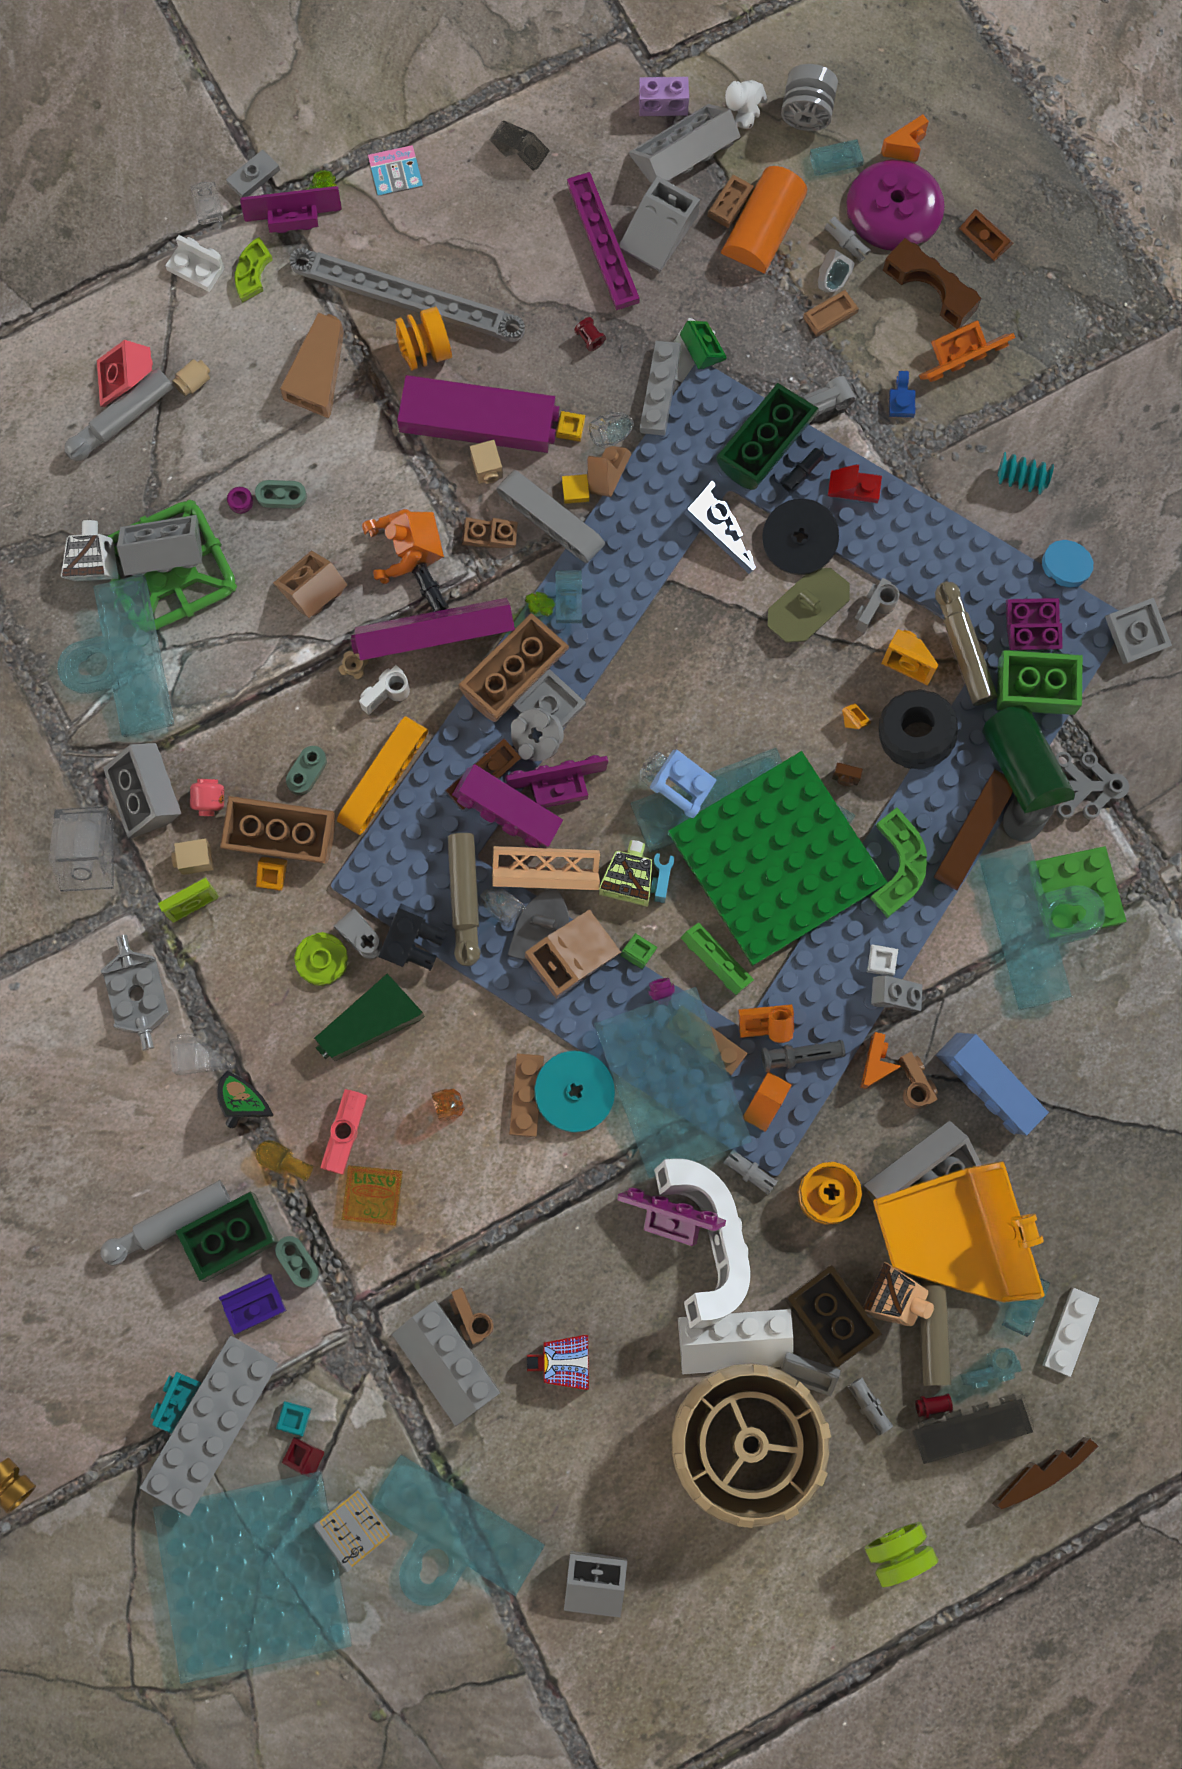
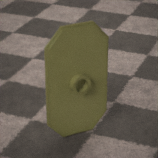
[767,568,850,643]

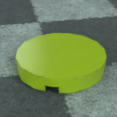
[294,932,348,986]

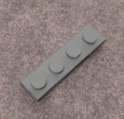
[640,341,681,435]

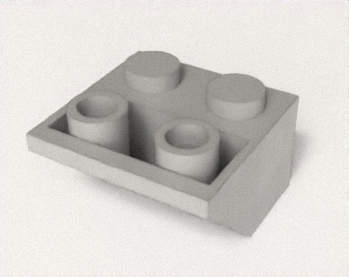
[564,1551,627,1618]

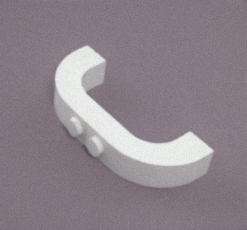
[654,1159,750,1329]

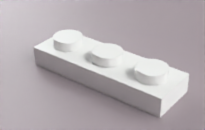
[1042,1288,1099,1377]

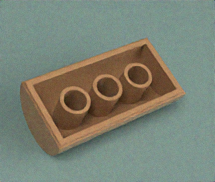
[459,613,569,722]
[220,796,335,864]

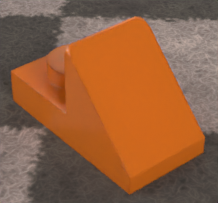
[881,114,929,162]
[860,1032,901,1089]

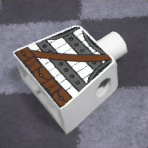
[61,520,118,581]

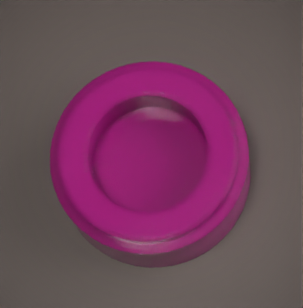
[227,487,253,514]

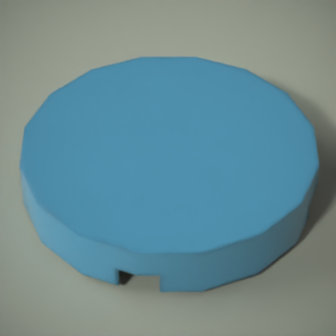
[1042,540,1093,588]

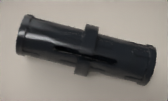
[412,563,449,612]

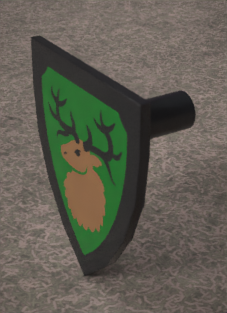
[217,1071,273,1128]

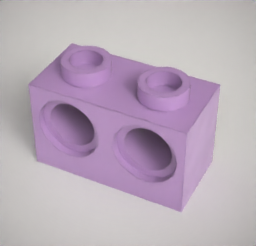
[639,77,689,116]

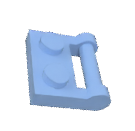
[650,749,717,818]

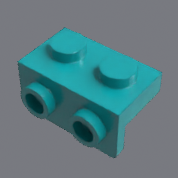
[150,1372,202,1433]

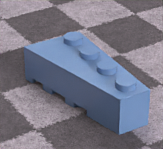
[936,1033,1049,1136]

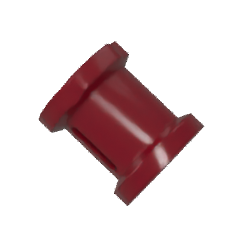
[574,317,606,351]

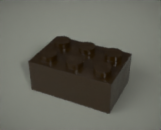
[784,1265,882,1368]

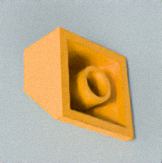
[881,629,938,686]

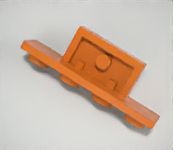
[919,320,1015,382]

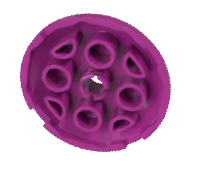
[846,160,945,251]

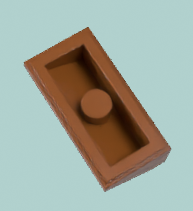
[959,209,1014,261]

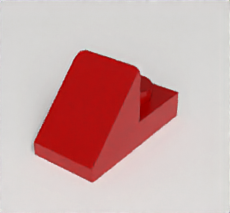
[828,464,882,503]

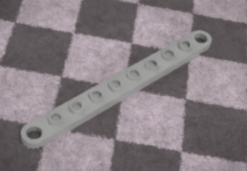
[289,248,525,342]

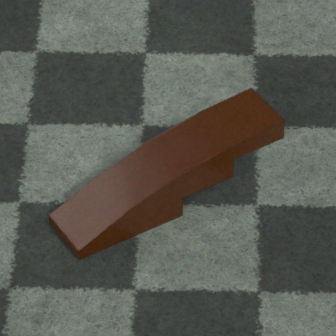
[992,1437,1099,1509]

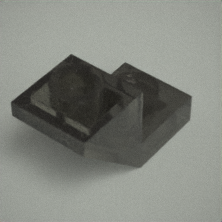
[489,120,550,171]

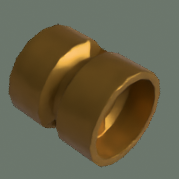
[0,1458,36,1514]

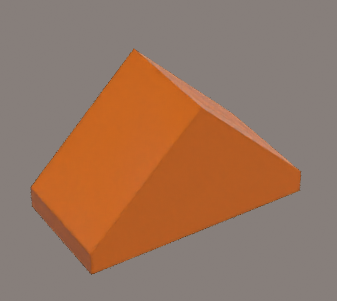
[741,1072,792,1132]

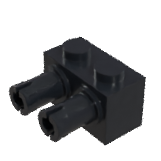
[378,904,447,971]

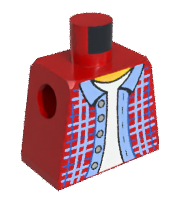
[527,1335,589,1390]

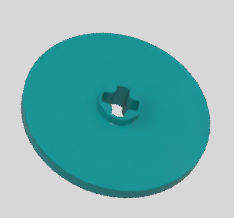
[534,1051,615,1132]

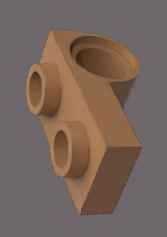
[898,1051,938,1109]
[449,1288,494,1345]

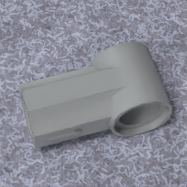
[802,376,856,416]

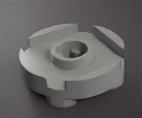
[511,708,564,761]

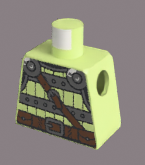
[599,840,652,907]

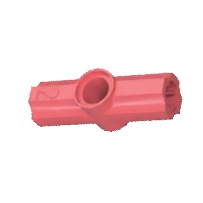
[320,1089,368,1175]

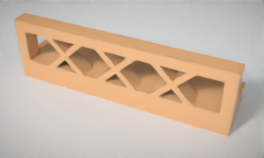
[492,846,600,890]

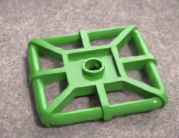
[107,499,237,634]

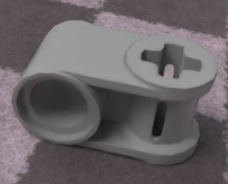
[334,908,382,959]

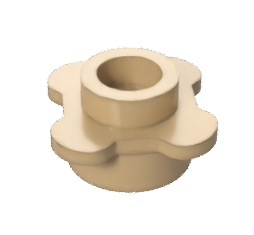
[339,651,368,679]

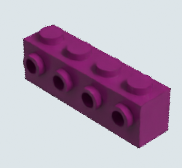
[452,764,563,848]

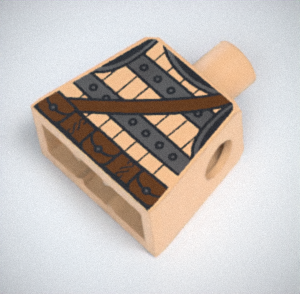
[863,1262,934,1327]

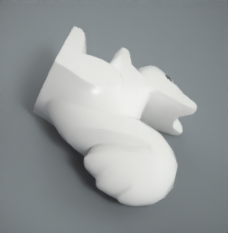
[725,80,768,129]

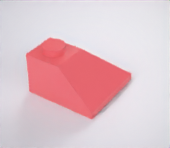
[97,340,153,407]

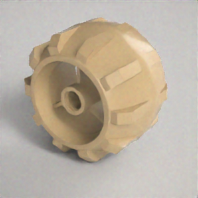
[671,1363,831,1528]

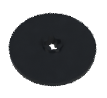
[762,499,839,575]

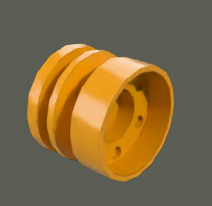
[395,306,452,371]

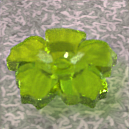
[525,592,556,617]

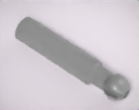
[65,368,173,461]
[100,1180,231,1266]

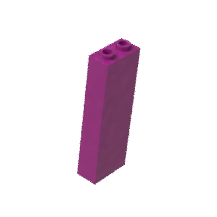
[397,375,560,453]
[351,598,515,660]

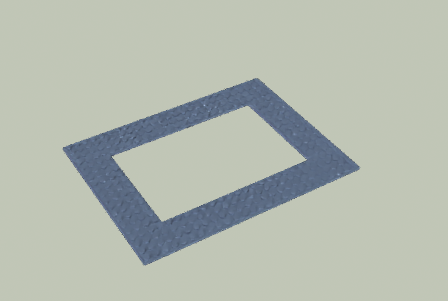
[331,364,1119,1176]

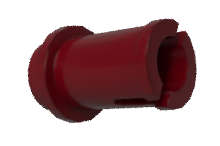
[915,1393,953,1419]

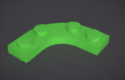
[870,807,927,918]

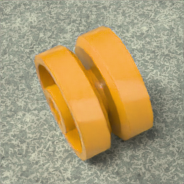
[797,1162,862,1225]

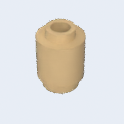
[172,359,210,397]

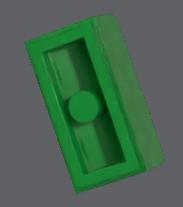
[680,321,727,369]

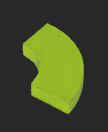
[234,237,273,303]

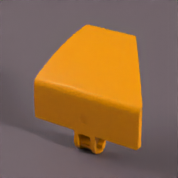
[873,1161,1045,1302]

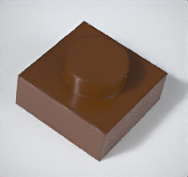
[832,762,863,787]

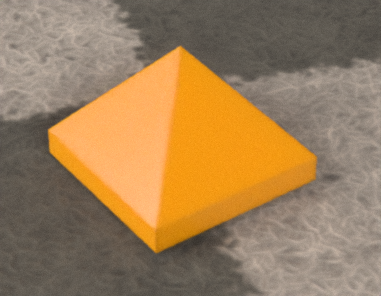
[842,703,871,729]

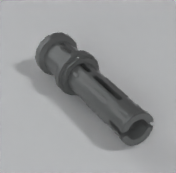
[761,1040,845,1072]

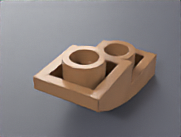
[462,517,518,548]

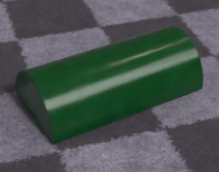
[716,383,819,490]
[982,705,1075,814]

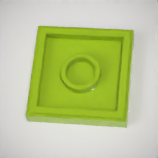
[158,877,219,923]

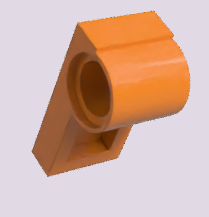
[738,1004,794,1043]

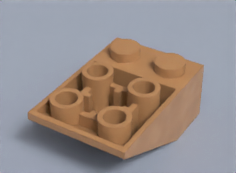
[525,909,621,1000]

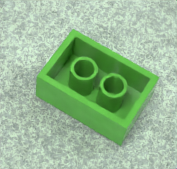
[997,650,1083,715]

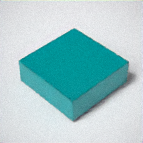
[276,1401,312,1437]

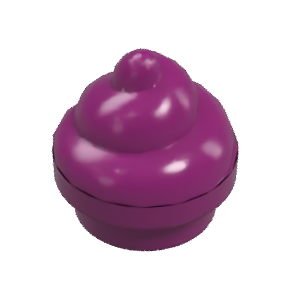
[648,978,675,1007]

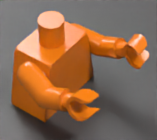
[362,509,444,584]

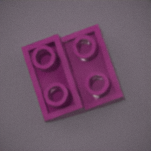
[1006,598,1063,650]

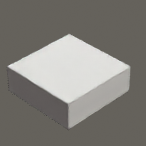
[867,945,898,977]

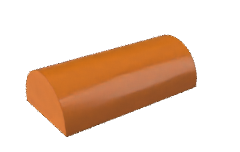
[721,166,807,274]

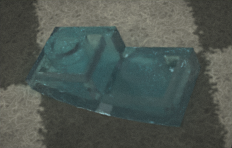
[1002,1277,1050,1337]

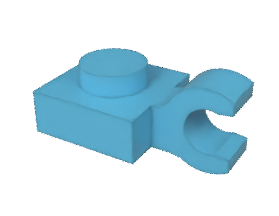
[650,853,674,903]

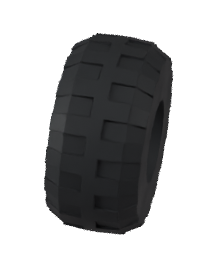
[878,689,958,770]

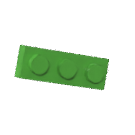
[681,923,754,995]

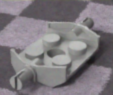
[101,935,169,1051]

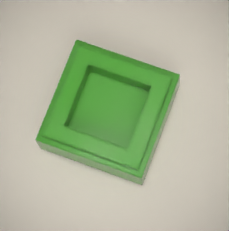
[620,933,657,970]

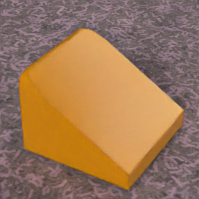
[256,857,287,891]

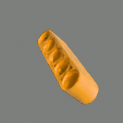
[337,716,428,835]

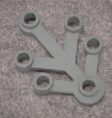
[1056,752,1129,820]

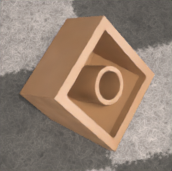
[273,550,348,618]

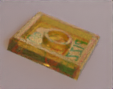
[341,1165,403,1226]

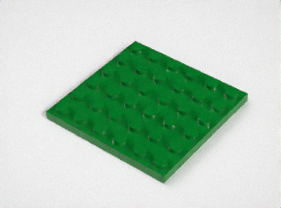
[668,751,888,967]

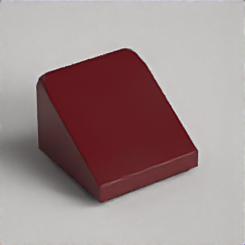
[282,1437,324,1477]

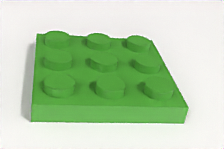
[1027,846,1127,940]

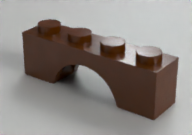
[882,238,982,329]

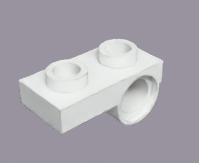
[359,665,410,715]

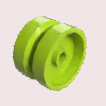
[864,1522,939,1588]

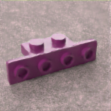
[240,186,342,233]
[504,755,608,808]
[617,1188,726,1246]

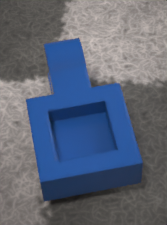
[889,371,915,418]

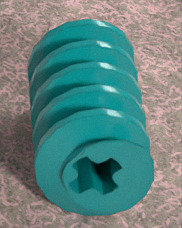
[997,452,1054,495]

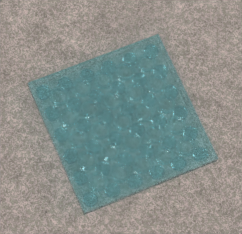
[153,1471,352,1684]

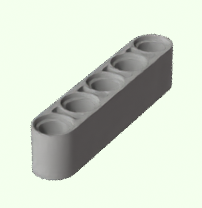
[496,470,605,563]

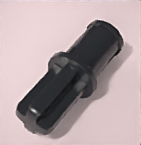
[780,448,825,494]

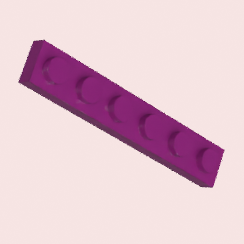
[567,172,640,311]

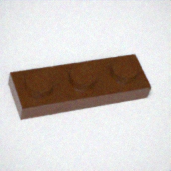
[444,738,521,810]

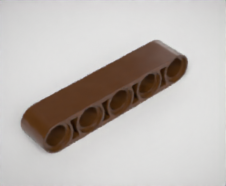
[933,769,1013,891]

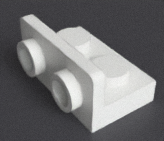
[165,235,225,292]

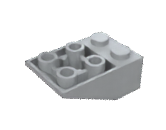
[619,176,700,272]

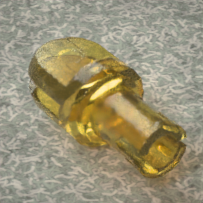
[255,1140,314,1182]

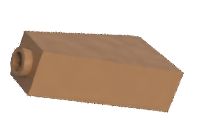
[280,312,344,418]

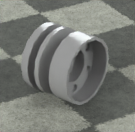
[781,64,838,131]

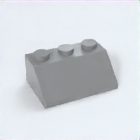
[117,515,202,576]
[103,743,181,838]

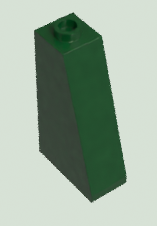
[314,973,425,1062]

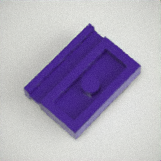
[219,1274,287,1335]

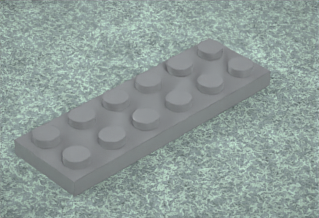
[140,1335,279,1516]

